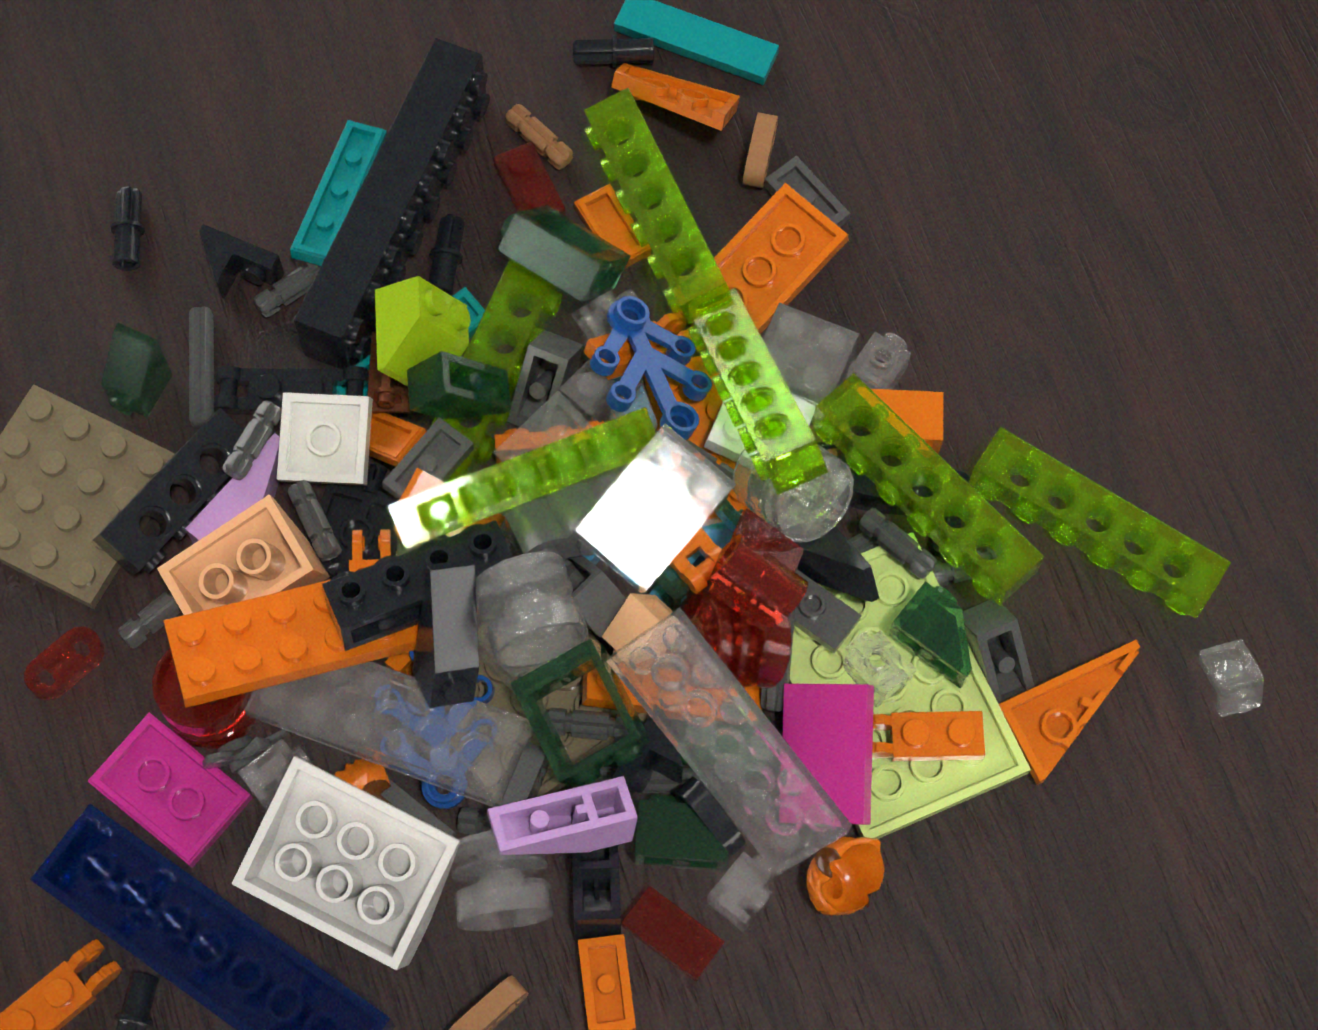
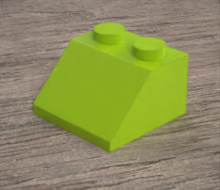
[375,276,471,397]

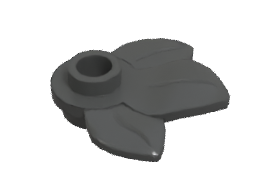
[202,728,288,774]

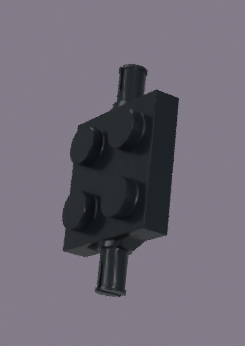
[308,463,411,578]

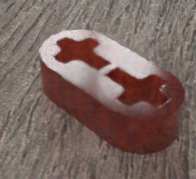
[24,626,105,700]

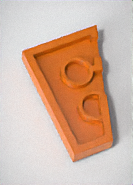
[611,63,740,131]

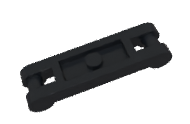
[214,365,369,414]

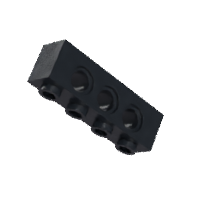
[93,408,244,576]

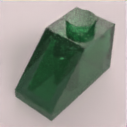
[101,322,172,417]
[407,351,511,419]
[889,581,972,689]
[635,794,729,871]

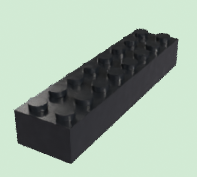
[294,38,490,369]

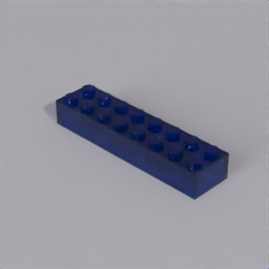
[30,804,396,1030]

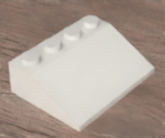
[232,756,461,970]

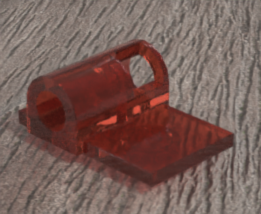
[709,508,808,634]

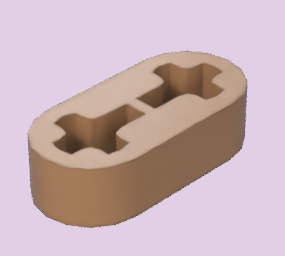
[743,112,778,188]
[449,975,529,1030]

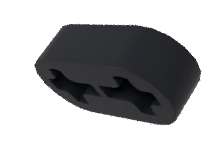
[674,776,746,859]

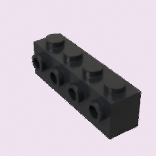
[322,520,518,651]

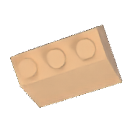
[157,495,329,615]

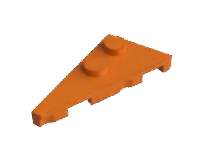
[999,640,1140,785]

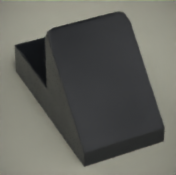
[199,224,284,298]
[611,705,683,798]

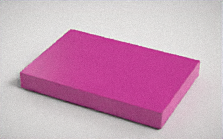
[780,683,874,825]
[88,712,253,868]

